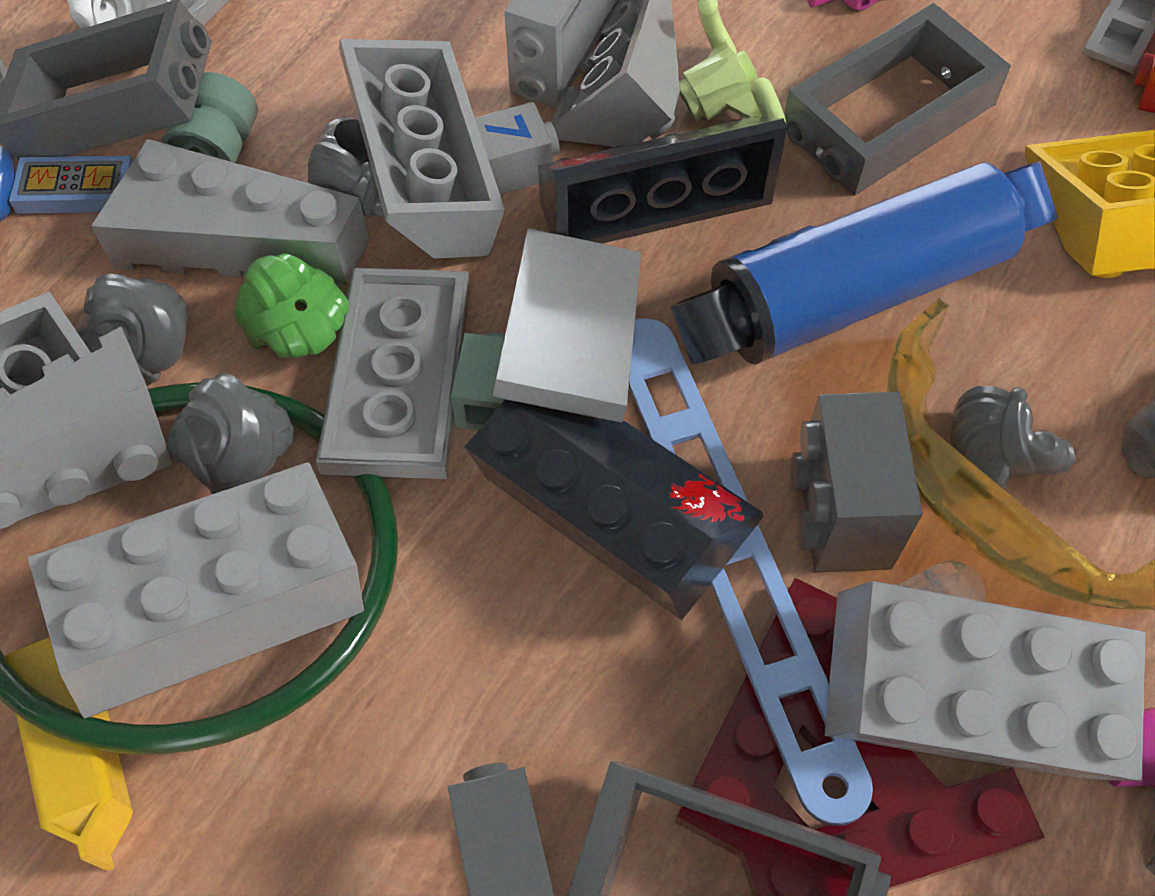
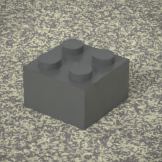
[791,391,923,573]

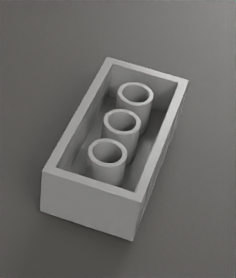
[27,462,364,719]
[825,581,1146,781]

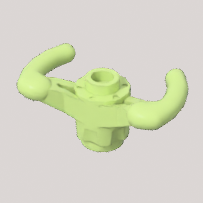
[679,0,787,136]

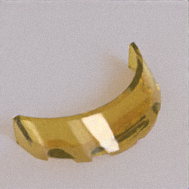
[887,298,1155,610]

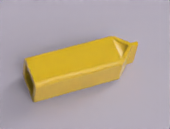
[5,637,133,871]

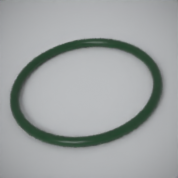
[0,382,398,755]

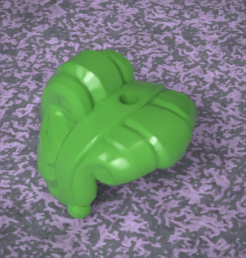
[234,254,350,358]

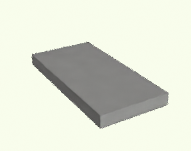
[493,228,641,422]
[316,268,470,479]

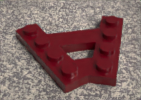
[675,578,1045,896]

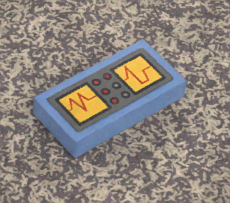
[9,155,133,214]

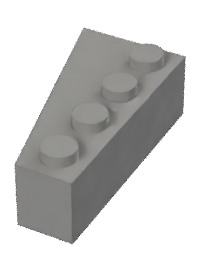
[91,139,370,285]
[0,327,173,529]

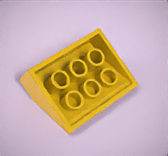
[1024,130,1155,278]

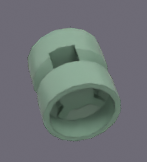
[161,72,259,163]

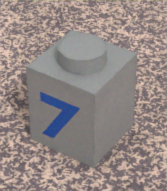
[475,102,560,195]

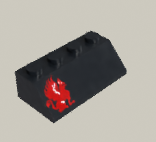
[538,116,788,244]
[464,399,764,620]

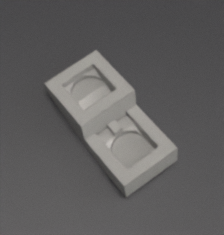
[1082,0,1155,73]

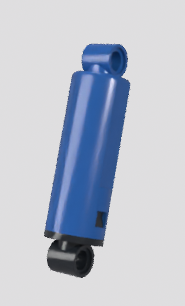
[670,161,1058,365]

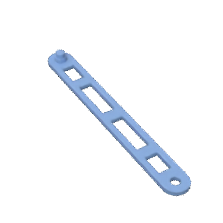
[629,319,873,826]

